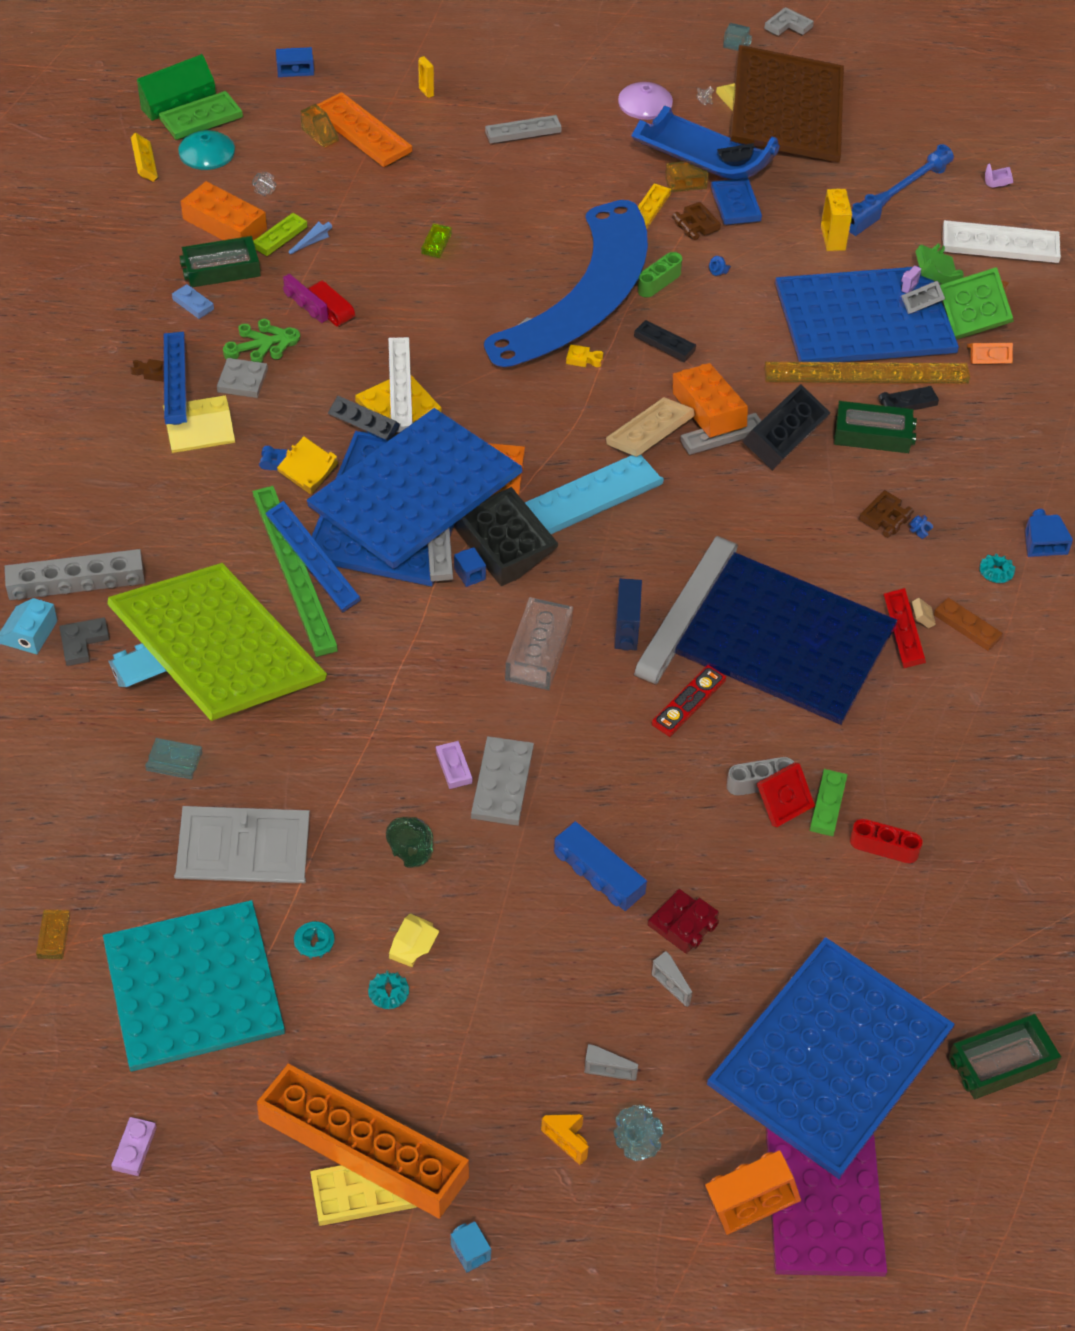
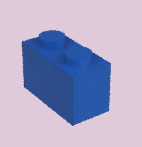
[276,47,314,77]

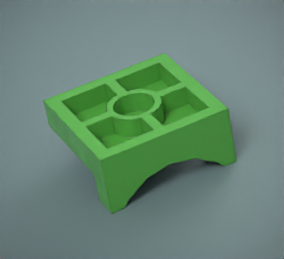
[916,243,964,284]

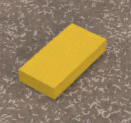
[418,56,434,98]

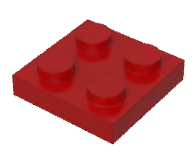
[757,762,815,827]

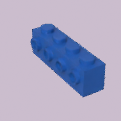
[554,821,647,911]

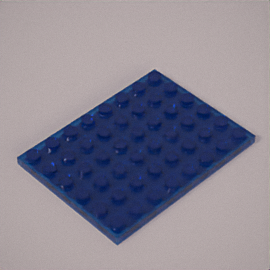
[675,552,897,725]

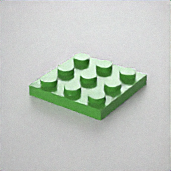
[940,267,1014,340]

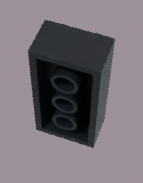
[742,384,831,471]

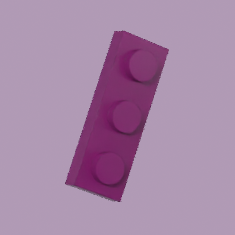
[283,274,328,323]

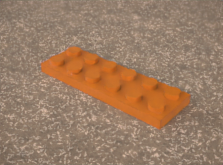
[313,92,412,167]

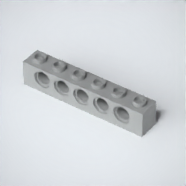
[4,549,145,600]

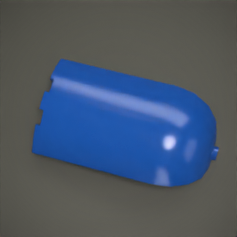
[631,105,779,180]

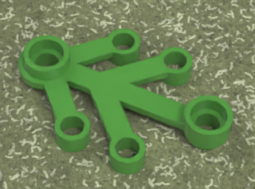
[223,319,300,363]

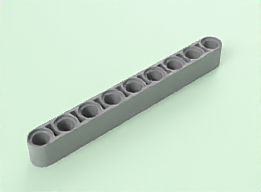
[634,536,738,685]

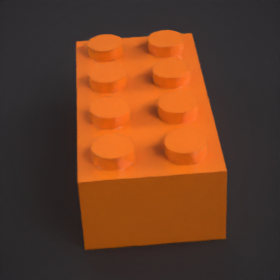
[181,181,267,241]
[673,363,748,438]

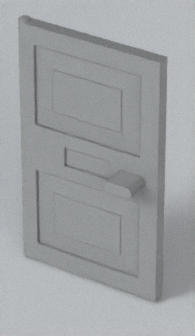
[174,806,310,884]

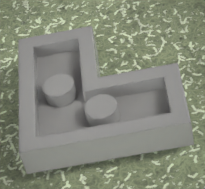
[764,7,814,36]

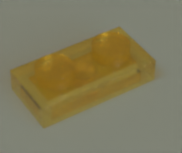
[36,910,70,959]

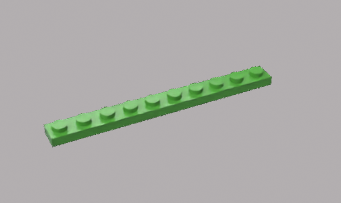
[252,486,337,657]

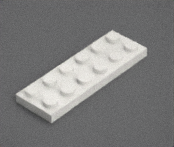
[943,220,1061,263]

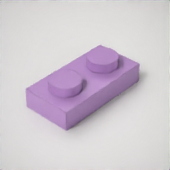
[436,741,472,789]
[111,1117,157,1176]

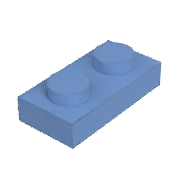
[172,284,214,319]

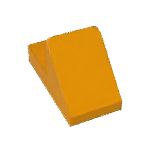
[541,1114,589,1165]

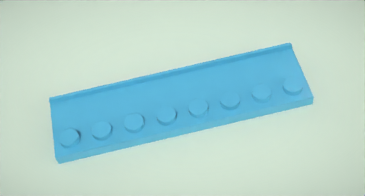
[525,455,664,534]

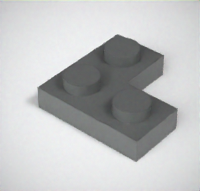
[59,617,109,666]

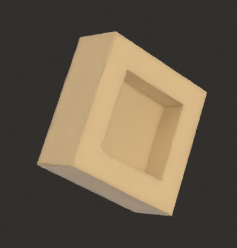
[912,598,936,629]

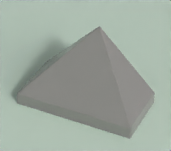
[901,281,945,314]

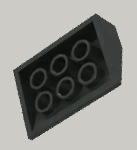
[456,487,558,586]

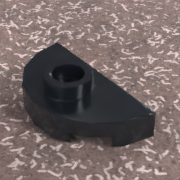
[717,143,754,165]

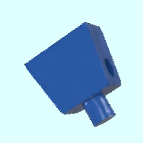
[1025,509,1073,557]

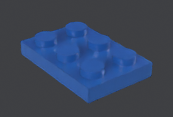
[711,178,762,225]

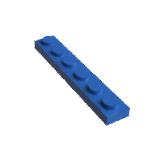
[266,501,361,613]

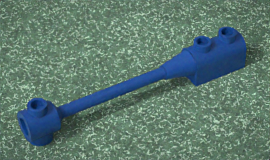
[849,144,954,236]

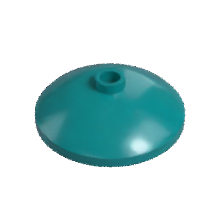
[178,130,235,170]

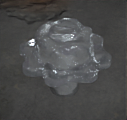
[696,86,715,105]

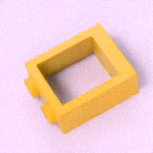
[821,189,852,251]

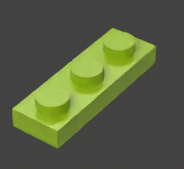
[253,213,307,256]

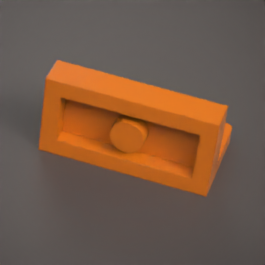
[967,343,1013,364]

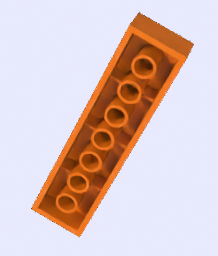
[257,1063,469,1219]

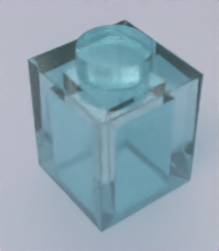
[723,23,752,51]

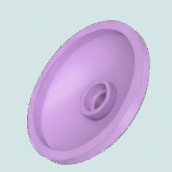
[618,82,673,120]

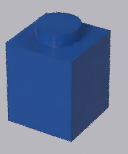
[454,547,486,587]

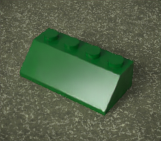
[137,54,216,121]

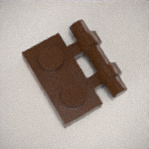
[672,202,721,240]
[859,490,914,538]

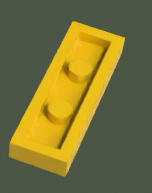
[131,133,158,182]

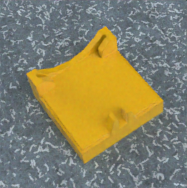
[277,436,338,495]

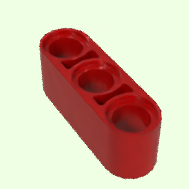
[307,280,355,327]
[850,819,923,863]

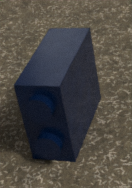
[614,578,642,650]

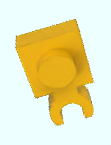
[566,344,603,367]

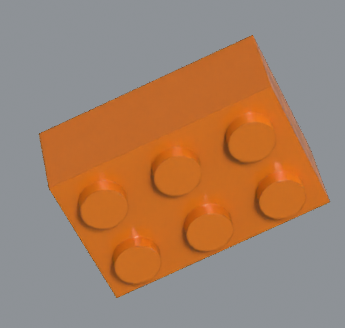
[705,1150,801,1235]

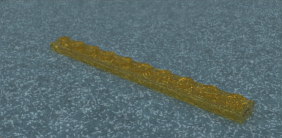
[764,362,970,384]

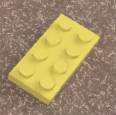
[310,1165,417,1226]

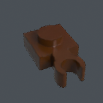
[130,359,164,382]

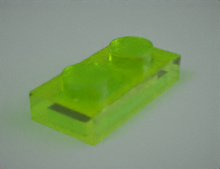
[421,223,452,258]

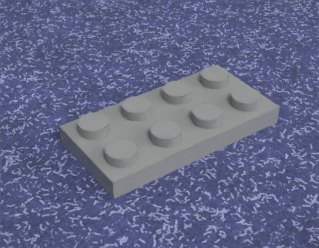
[471,736,534,826]

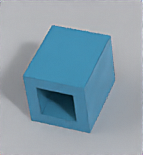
[451,1221,491,1273]

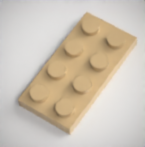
[606,397,695,457]

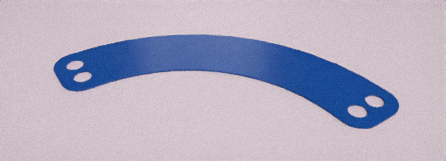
[484,200,648,367]

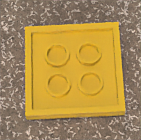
[355,374,442,436]

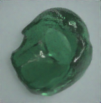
[386,817,434,868]

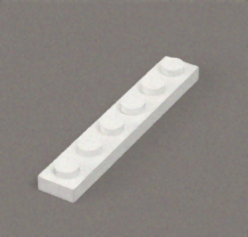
[389,337,412,432]

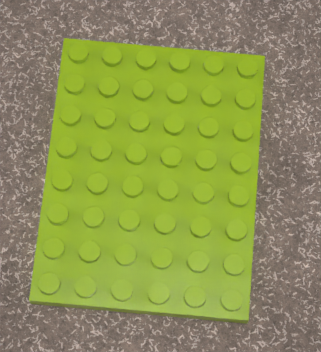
[107,563,327,721]

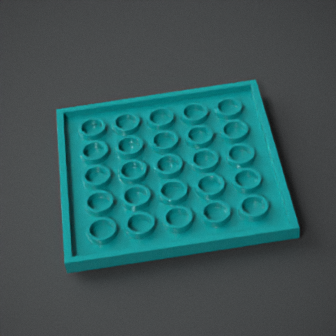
[103,900,285,1072]

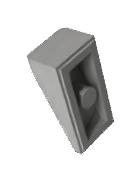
[651,951,692,1007]
[584,1044,638,1081]

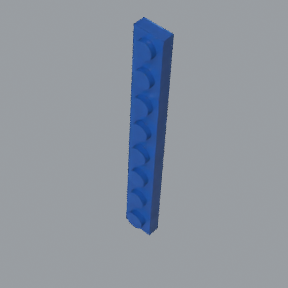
[164,332,187,425]

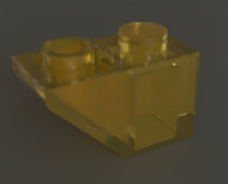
[300,104,339,148]

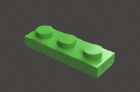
[810,769,848,837]

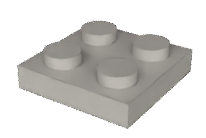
[217,358,268,398]

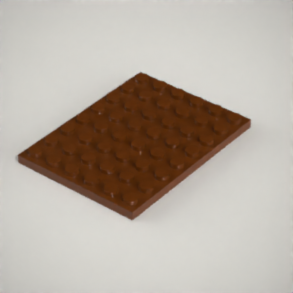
[730,45,844,163]

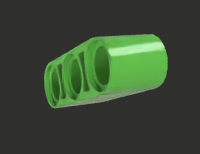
[637,252,683,297]

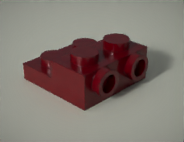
[648,889,719,954]

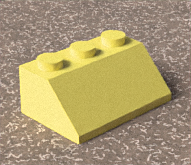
[163,395,235,453]

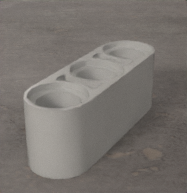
[726,757,794,795]

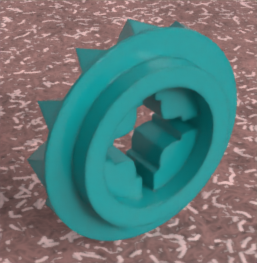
[980,553,1016,583]
[294,921,334,959]
[368,970,409,1009]

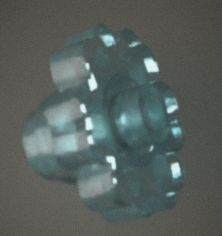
[614,1104,663,1161]

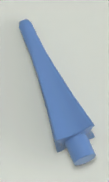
[289,221,332,254]

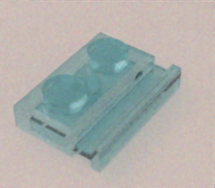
[145,738,202,779]

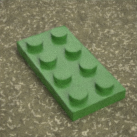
[159,91,243,140]

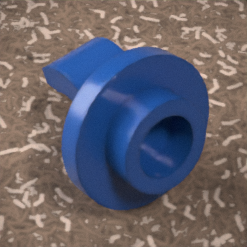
[709,256,731,276]
[910,515,933,539]

